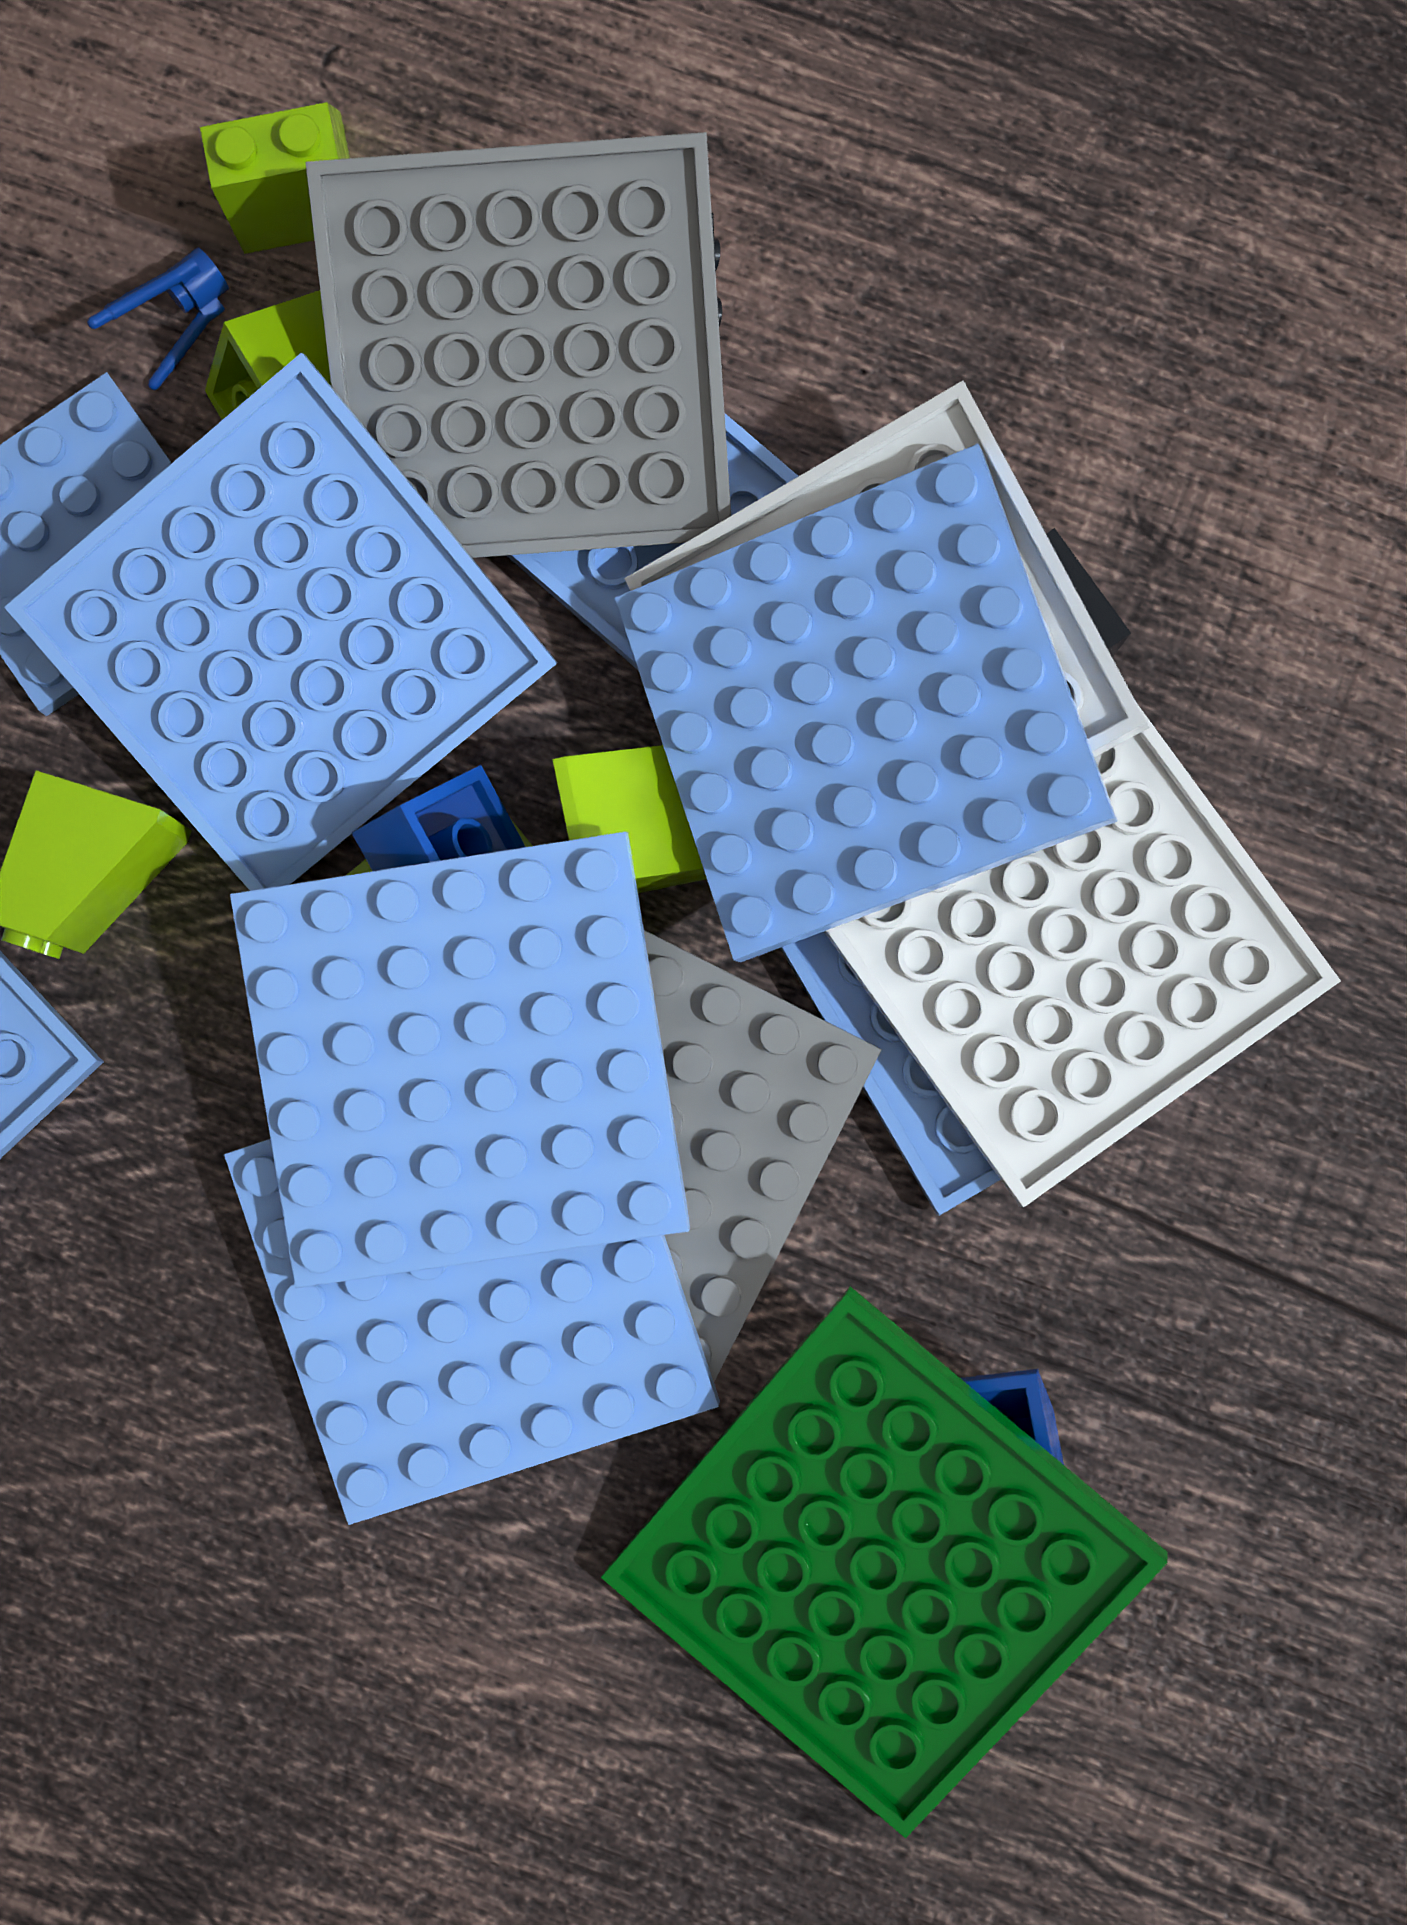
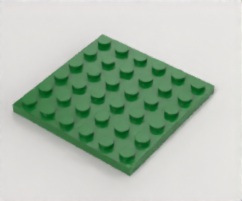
[601,1286,1168,1839]

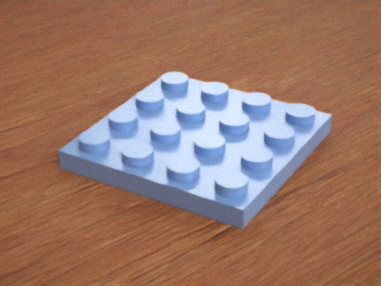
[0,372,172,716]

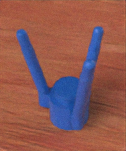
[87,247,229,390]

